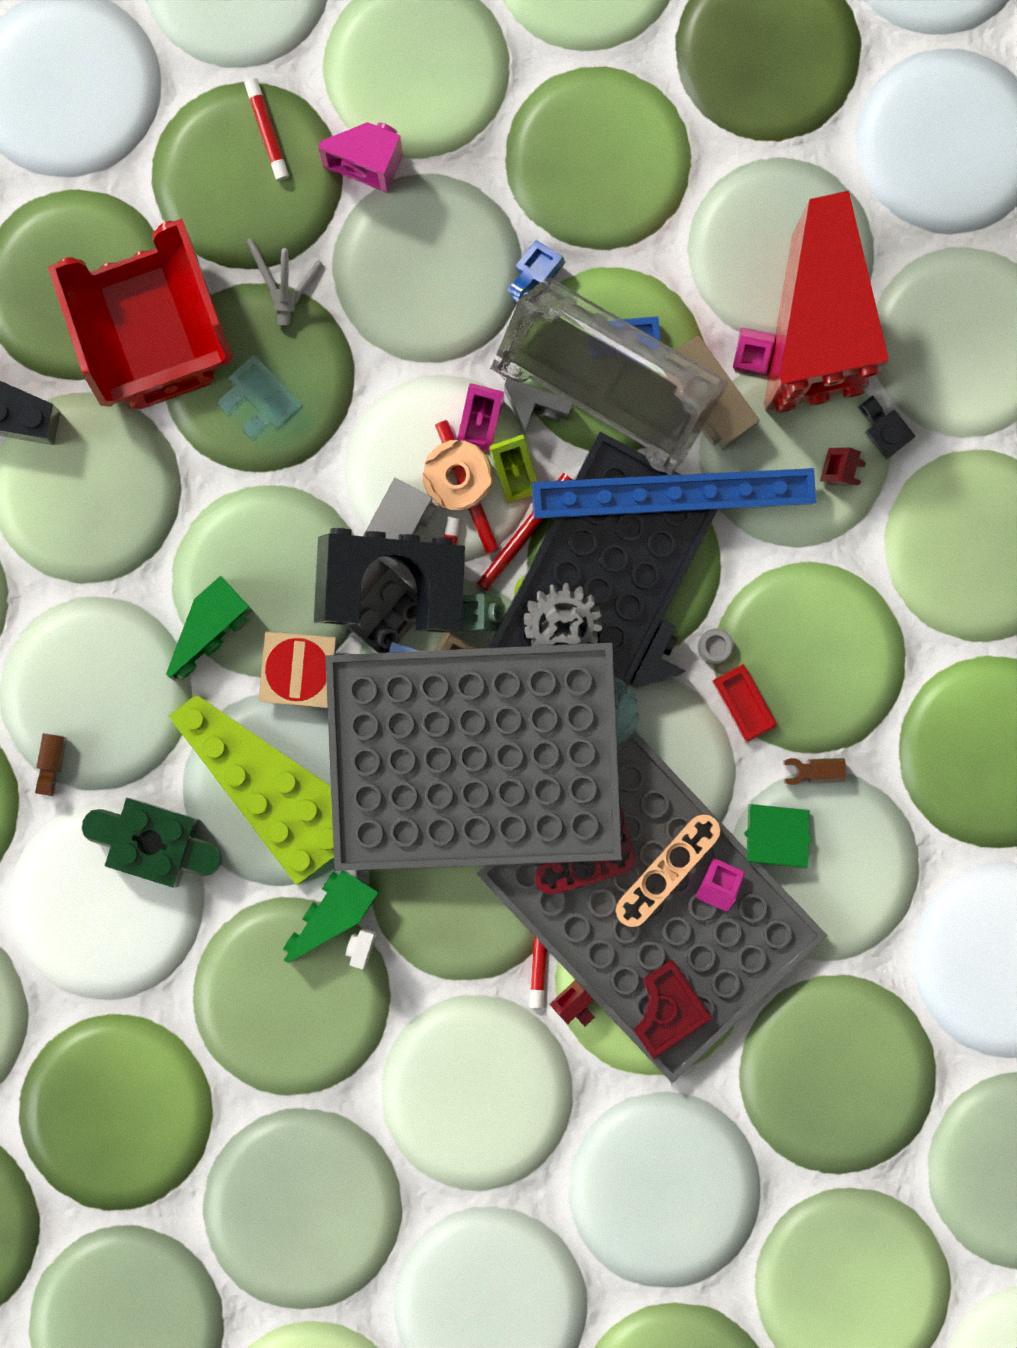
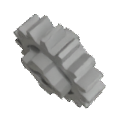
[524,583,602,646]

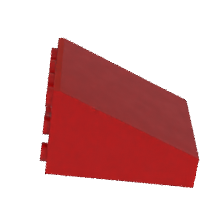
[764,190,889,413]

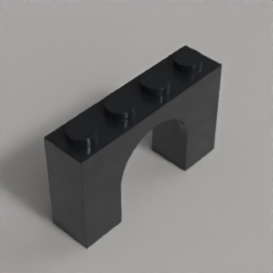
[314,528,465,633]

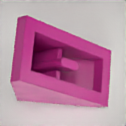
[457,383,504,452]

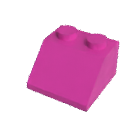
[318,122,403,193]

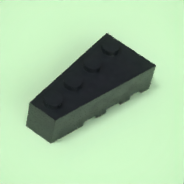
[0,381,60,445]

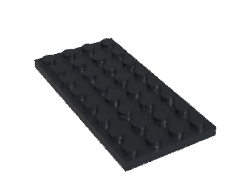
[488,431,718,709]

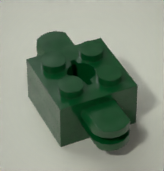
[82,797,222,888]

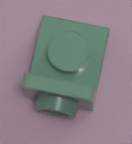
[459,594,504,632]

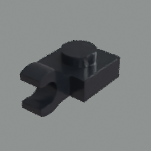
[858,395,916,460]

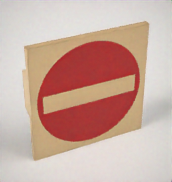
[258,631,336,708]

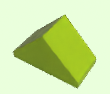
[489,434,537,504]

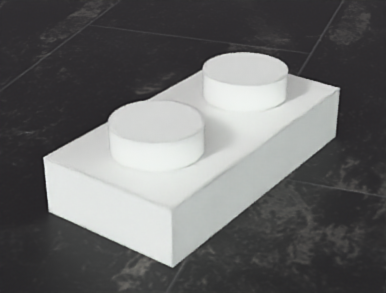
[345,928,377,969]

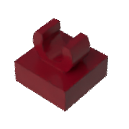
[820,447,866,486]
[550,980,595,1027]

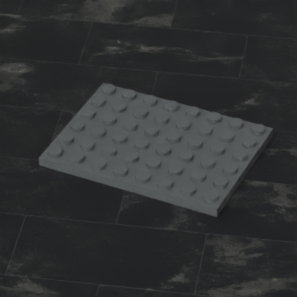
[325,643,622,871]
[477,728,828,1084]

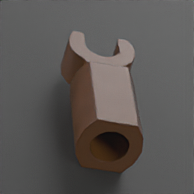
[35,733,67,796]
[783,758,846,785]

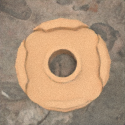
[423,440,493,510]

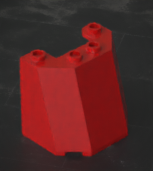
[48,219,234,409]

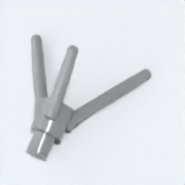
[247,238,322,326]

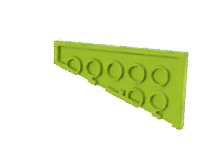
[169,695,334,885]

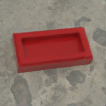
[712,664,778,743]

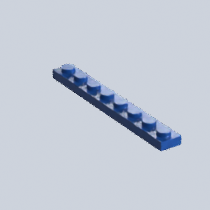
[531,468,816,519]

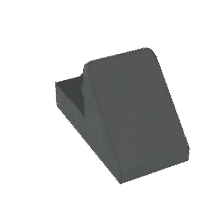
[504,378,573,435]

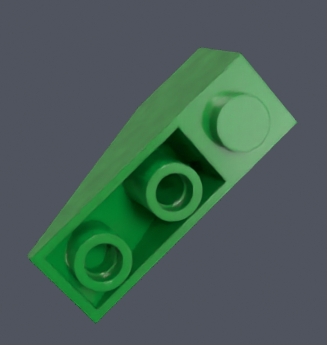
[166,575,252,680]
[283,870,379,963]

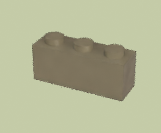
[661,335,760,450]

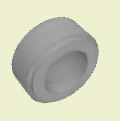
[697,628,734,664]

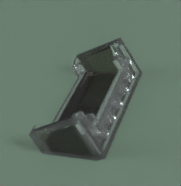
[490,277,729,475]

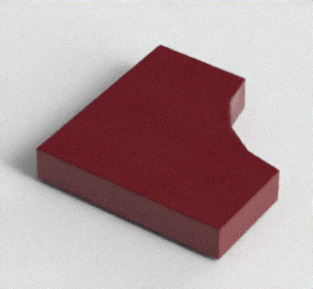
[633,959,713,1060]

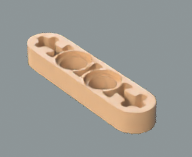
[615,814,720,927]

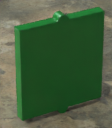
[744,804,812,869]

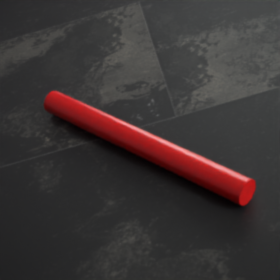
[435,420,499,555]
[477,473,572,591]

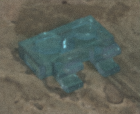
[218,355,303,442]

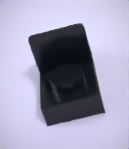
[630,620,686,689]

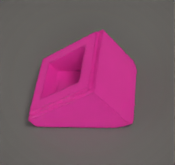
[733,328,775,375]
[696,858,746,911]

